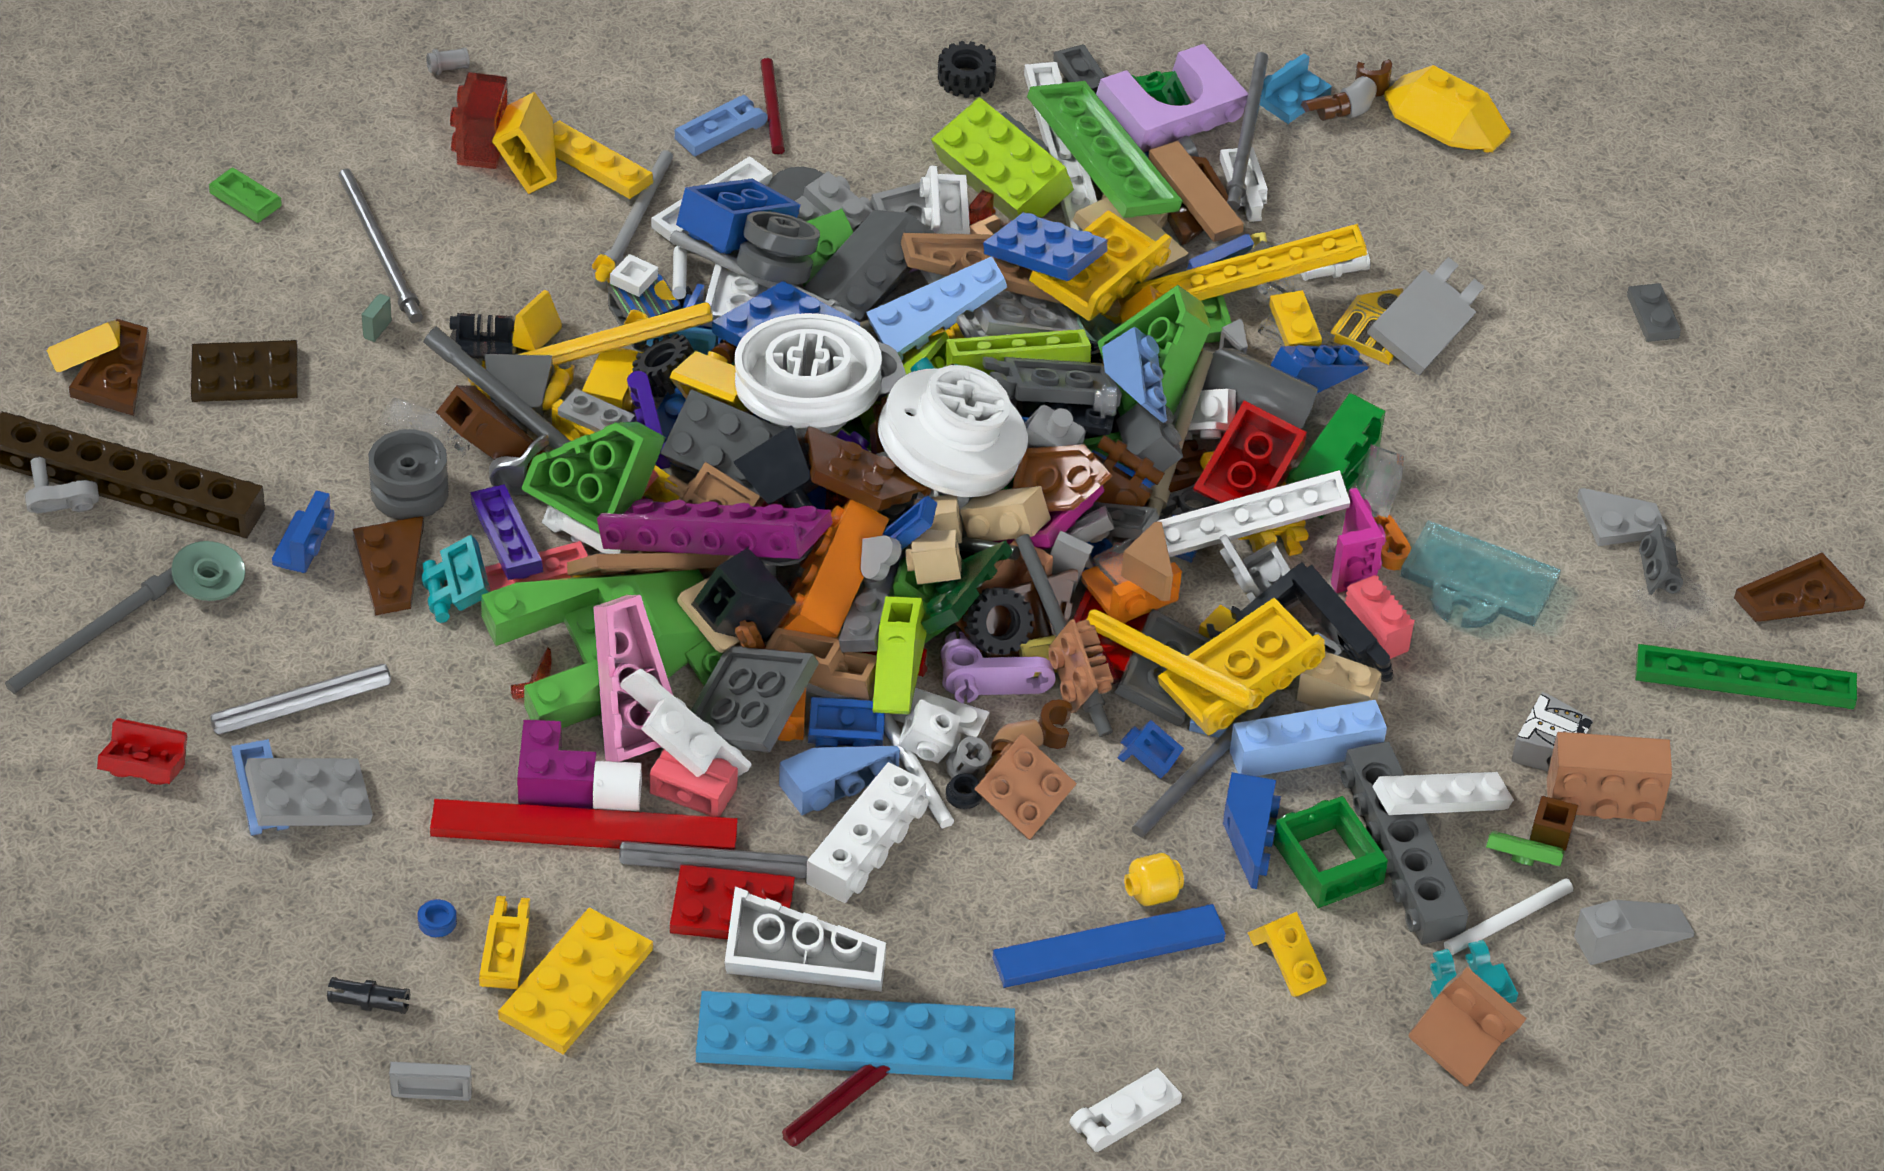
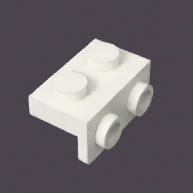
[920,166,970,234]

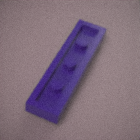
[470,484,543,580]

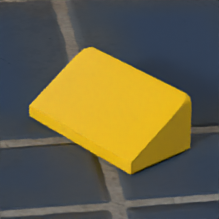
[512,290,562,351]
[46,320,120,372]

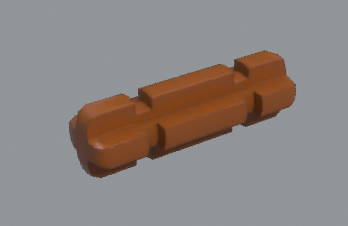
[735,620,766,649]

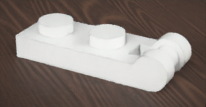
[1070,1068,1182,1152]

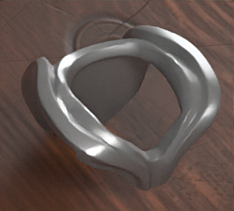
[489,434,550,496]

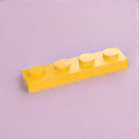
[553,120,653,199]

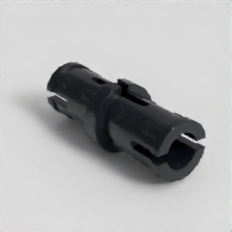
[327,977,411,1014]

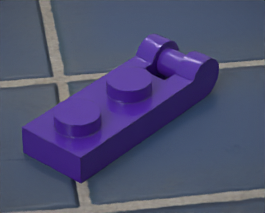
[627,371,671,469]

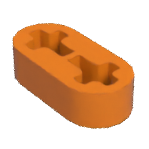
[1372,511,1411,571]

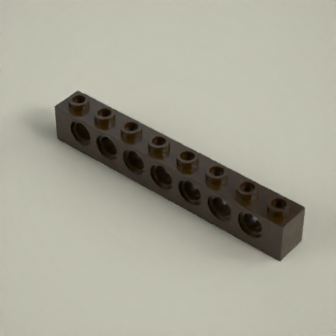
[0,411,265,539]

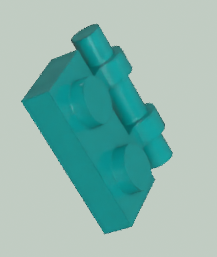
[422,535,491,623]

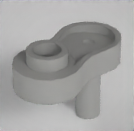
[25,457,99,514]

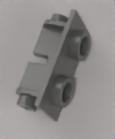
[1639,524,1683,595]

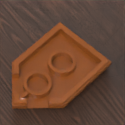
[1012,444,1112,511]

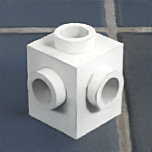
[898,699,961,764]

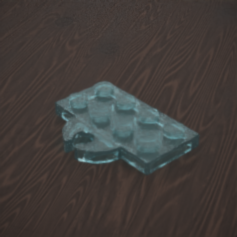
[1400,520,1561,628]

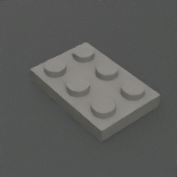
[245,758,373,826]

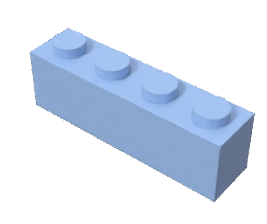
[1230,700,1387,776]

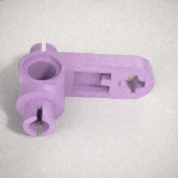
[941,631,1055,703]

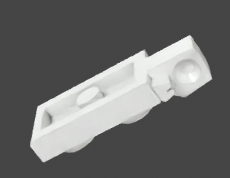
[1220,147,1268,222]
[542,505,638,554]

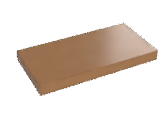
[567,553,730,577]

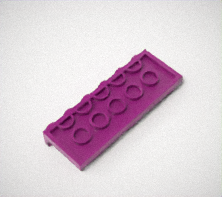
[597,498,833,559]

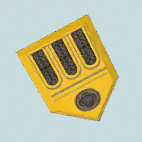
[1327,288,1404,365]

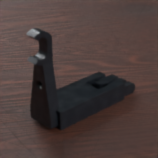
[1206,562,1394,682]

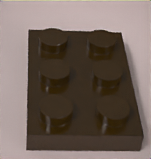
[191,340,298,402]

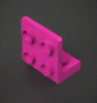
[1331,488,1386,593]

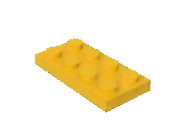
[498,907,653,1055]

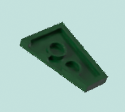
[921,540,1013,635]

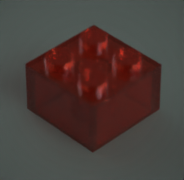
[450,72,508,169]

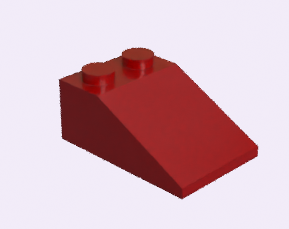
[1193,400,1307,503]

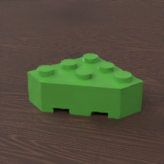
[1097,285,1211,417]
[521,422,666,533]

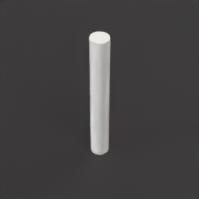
[672,246,687,299]

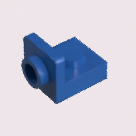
[1117,720,1184,779]

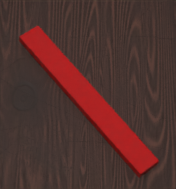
[430,799,738,850]

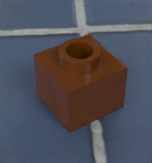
[1530,796,1578,852]

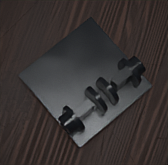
[449,313,518,359]

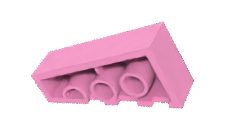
[593,595,673,762]

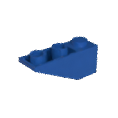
[1271,345,1369,393]
[1223,772,1281,889]

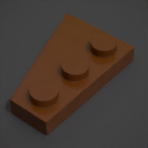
[1734,552,1866,622]

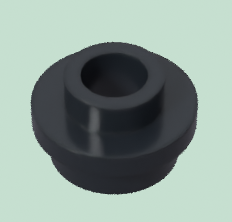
[945,773,982,809]

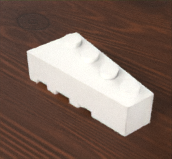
[725,887,886,992]

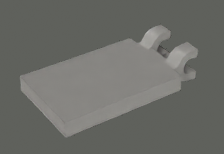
[1367,257,1485,376]

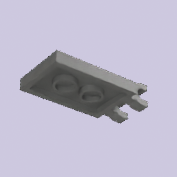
[982,357,1122,406]

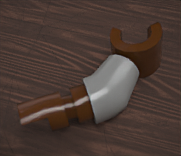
[1301,59,1392,121]

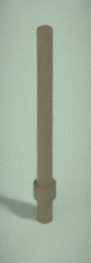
[1147,350,1213,516]

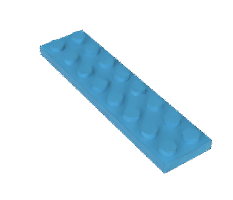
[696,991,1015,1080]

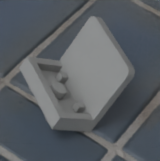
[1220,534,1301,611]

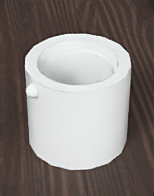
[593,761,642,812]

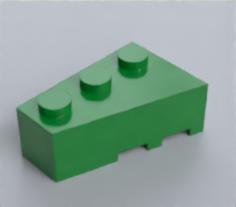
[1286,393,1386,519]

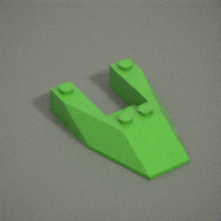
[481,569,706,729]

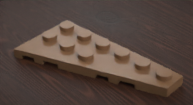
[901,233,1121,318]

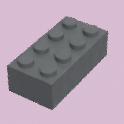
[660,389,809,508]

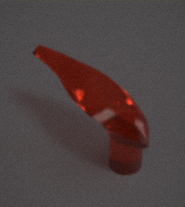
[511,647,552,699]

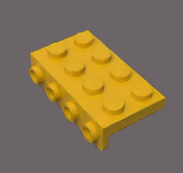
[1029,210,1172,321]
[1158,598,1325,736]

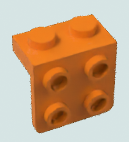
[1081,555,1182,623]

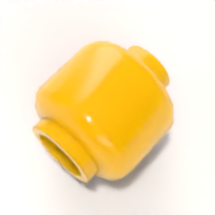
[1124,853,1184,907]

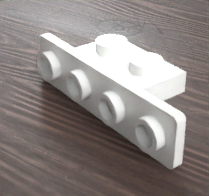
[620,669,752,777]

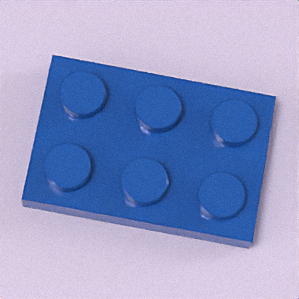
[983,212,1108,281]

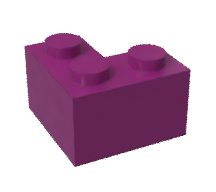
[517,720,596,809]

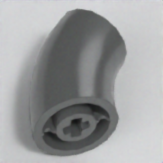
[1202,347,1318,430]

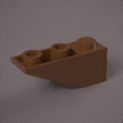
[436,385,545,473]

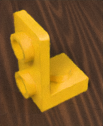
[1247,911,1327,997]

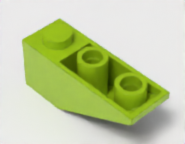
[873,596,927,715]

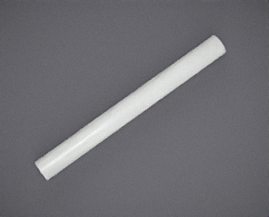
[884,713,954,828]
[1444,878,1573,955]

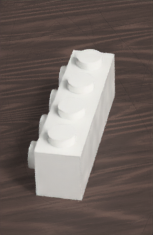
[806,762,929,903]

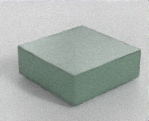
[361,294,392,342]

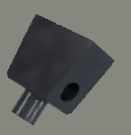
[733,425,819,508]

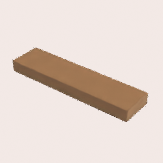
[1148,141,1244,242]

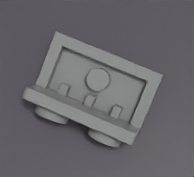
[558,388,635,432]

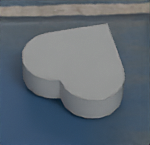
[861,536,901,581]

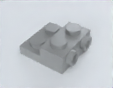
[795,171,874,232]

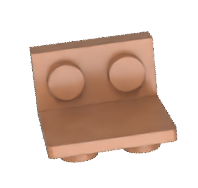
[1408,967,1527,1087]

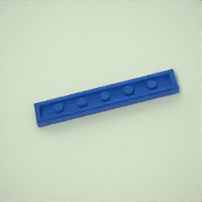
[992,904,1226,988]

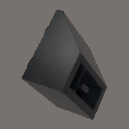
[691,547,796,643]

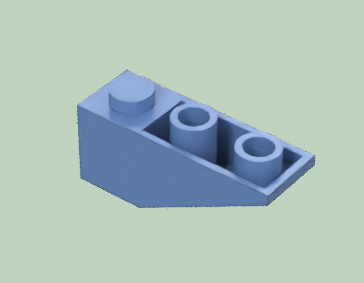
[1102,327,1167,423]
[779,746,900,815]

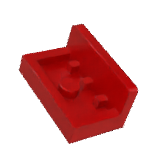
[97,718,187,785]

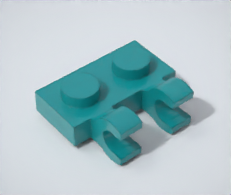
[1430,940,1518,1003]

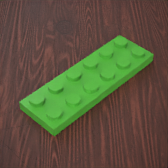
[1027,81,1183,218]

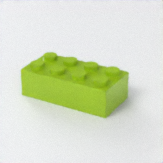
[931,97,1074,221]

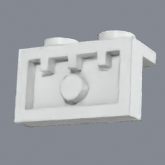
[1172,389,1236,440]

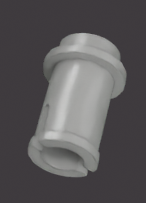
[426,47,470,75]

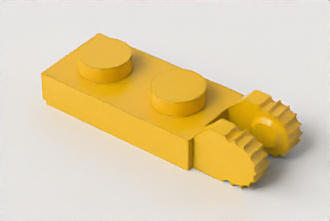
[479,896,531,990]

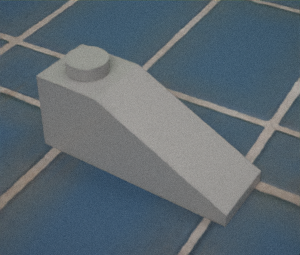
[1574,900,1695,965]

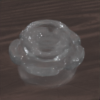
[1094,383,1117,419]

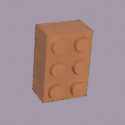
[1547,732,1672,822]

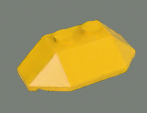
[1384,65,1511,152]

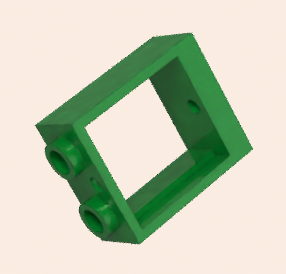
[1273,796,1388,908]

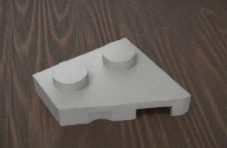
[1577,488,1667,546]

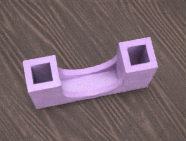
[1096,44,1248,152]

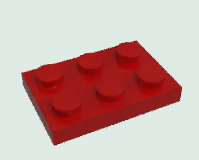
[670,865,795,940]

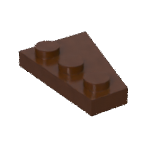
[69,318,149,416]
[353,516,424,616]

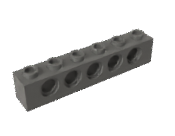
[1340,741,1469,945]

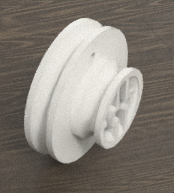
[735,313,882,437]
[878,365,1028,497]

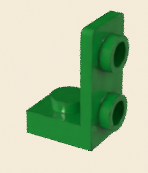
[1131,71,1191,106]

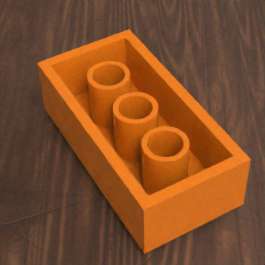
[778,499,889,638]

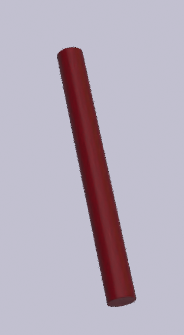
[760,58,785,154]

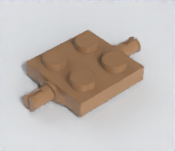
[664,462,765,507]

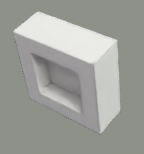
[610,254,658,297]

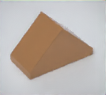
[1121,522,1173,601]

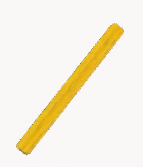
[518,302,713,366]
[1086,609,1257,709]

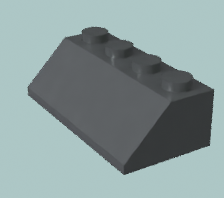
[803,210,936,322]

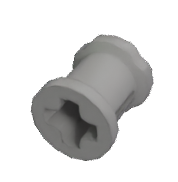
[946,736,990,778]

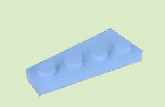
[866,256,1007,361]

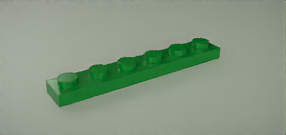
[1635,644,1857,709]

